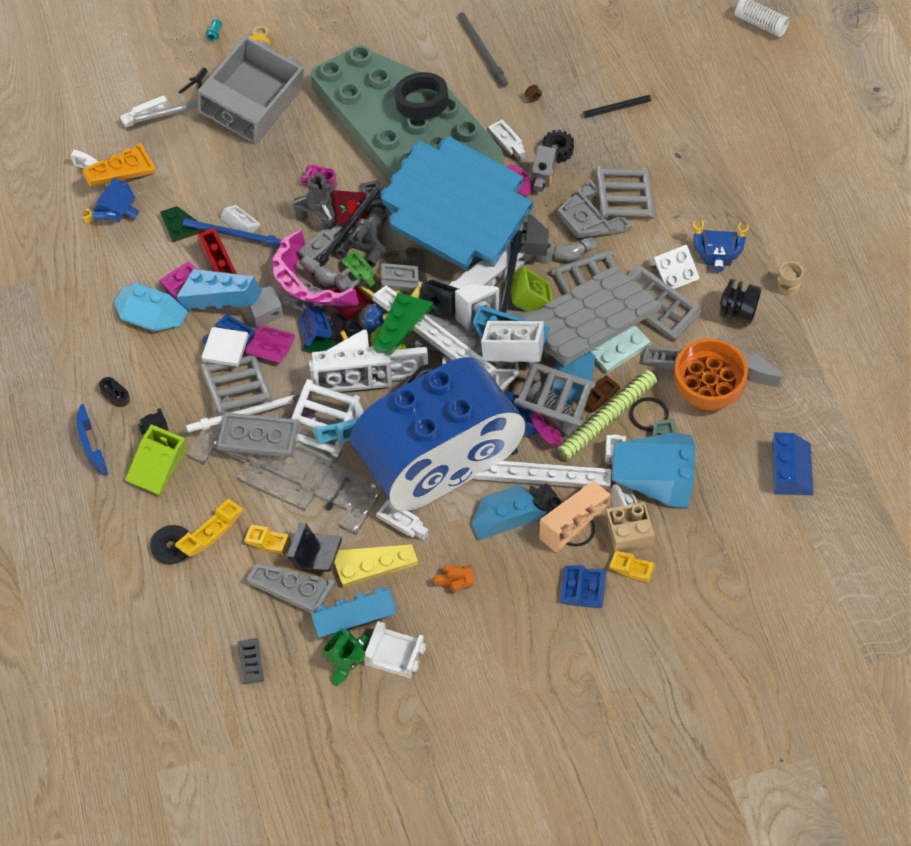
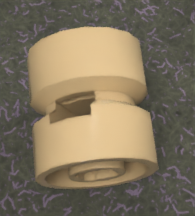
[777,261,804,295]

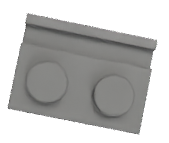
[380,263,418,292]

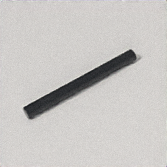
[583,95,651,118]

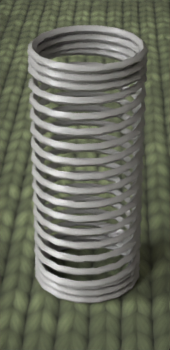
[526,381,582,435]

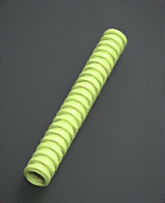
[558,370,657,460]

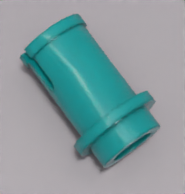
[206,19,222,41]

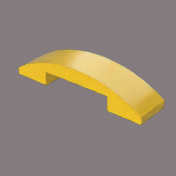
[175,498,243,557]

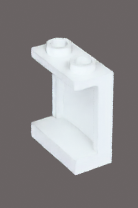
[364,621,426,679]

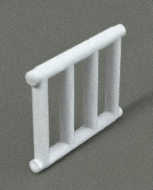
[291,379,360,457]

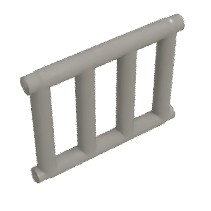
[596,166,655,219]
[550,250,617,295]
[201,354,273,414]
[513,362,596,427]

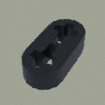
[99,377,130,407]

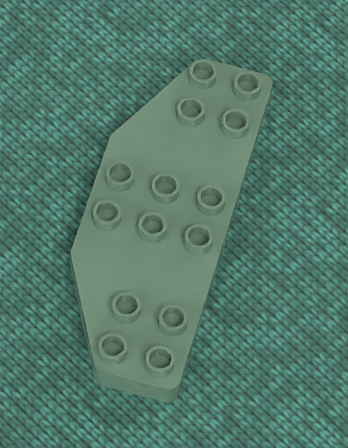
[311,45,505,268]

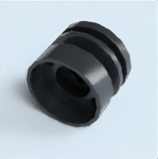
[720,279,762,325]

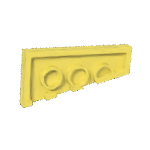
[334,544,418,588]

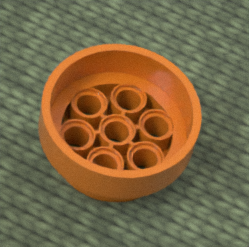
[674,338,748,411]

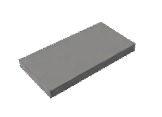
[217,412,300,458]

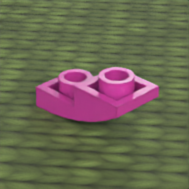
[530,412,562,447]

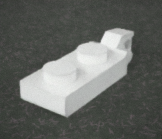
[121,95,168,128]
[488,119,526,161]
[376,500,429,540]

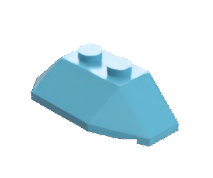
[114,283,188,331]

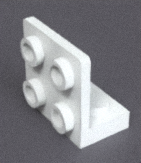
[648,245,699,289]

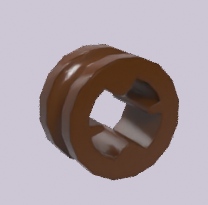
[525,85,542,102]

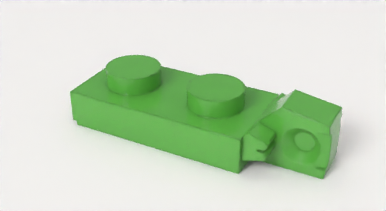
[341,250,376,287]

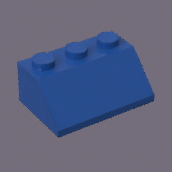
[772,432,813,496]

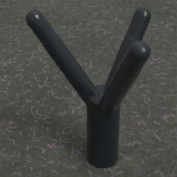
[179,67,208,94]

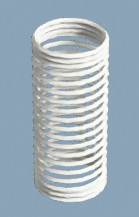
[735,0,790,37]

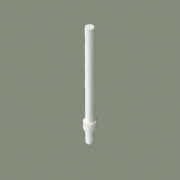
[185,395,297,433]

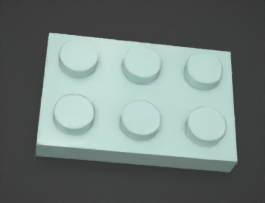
[591,325,651,374]

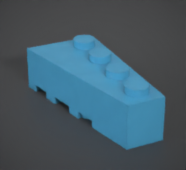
[177,269,262,311]
[311,586,399,637]

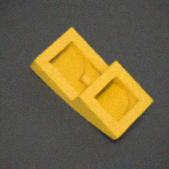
[244,525,291,555]
[609,551,655,583]

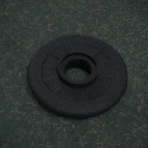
[150,525,191,564]

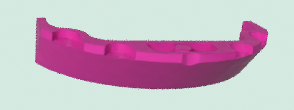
[272,229,359,307]

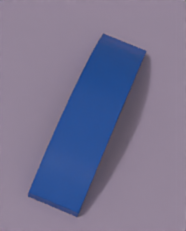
[77,404,108,476]

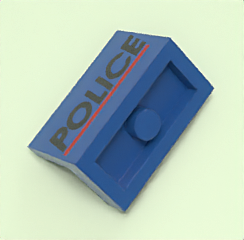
[298,304,332,346]

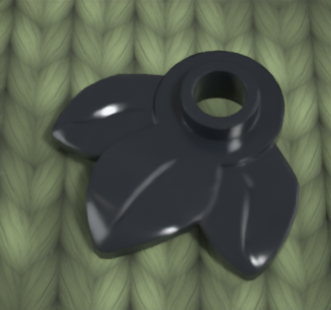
[329,314,362,344]
[530,483,563,512]

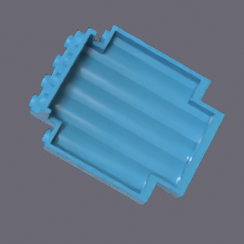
[381,136,533,271]

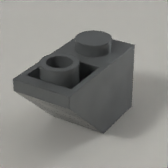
[522,214,549,256]

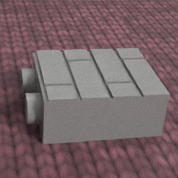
[198,35,304,145]

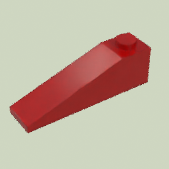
[197,228,237,274]

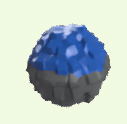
[359,304,386,333]

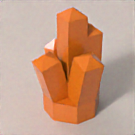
[432,564,474,592]

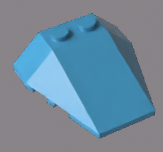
[612,433,695,509]

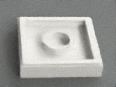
[202,327,249,367]

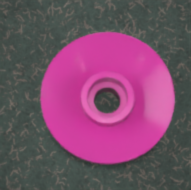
[507,165,533,196]

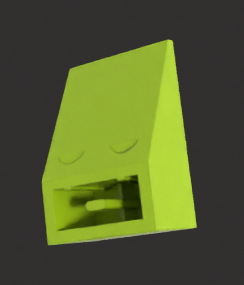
[125,424,188,496]

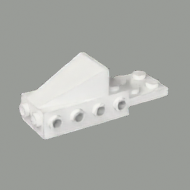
[309,330,428,394]

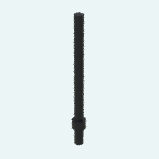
[312,187,380,275]
[499,230,522,313]

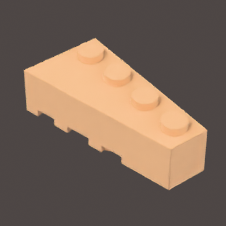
[539,480,611,553]

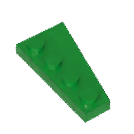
[373,292,433,355]

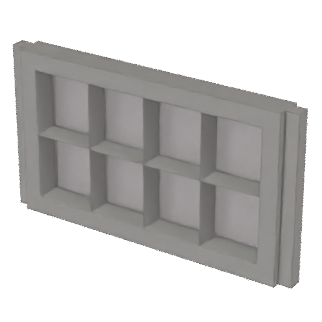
[627,265,702,341]

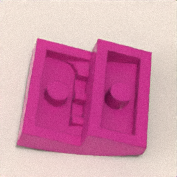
[246,325,296,363]

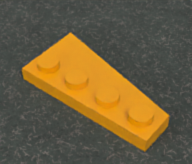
[83,143,156,186]

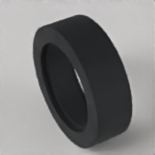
[394,72,449,120]

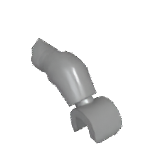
[535,237,598,263]
[300,255,360,292]

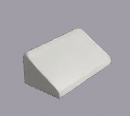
[220,205,261,233]
[608,484,637,507]

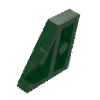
[160,206,205,243]

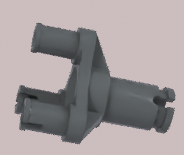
[293,173,335,230]
[336,207,388,268]

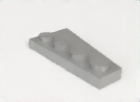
[246,563,336,614]

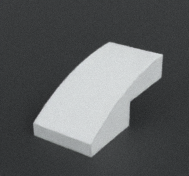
[71,150,98,168]

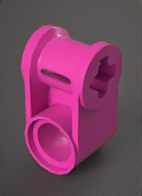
[301,164,337,189]

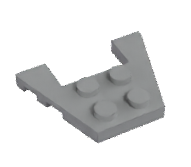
[557,179,632,238]

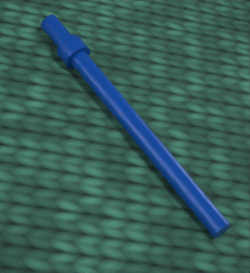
[183,219,283,247]

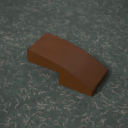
[586,375,621,411]

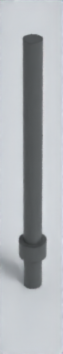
[458,12,508,87]

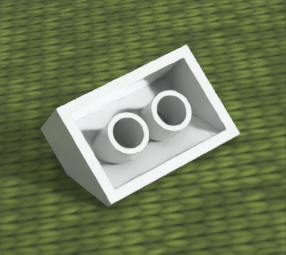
[481,321,544,363]

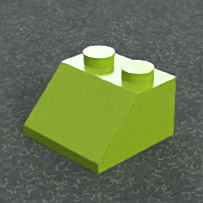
[511,266,553,312]

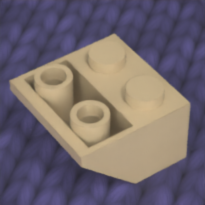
[606,502,655,553]

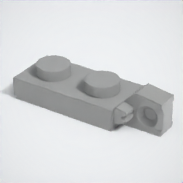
[298,225,342,260]

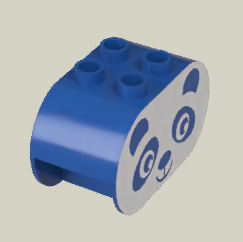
[350,357,525,511]

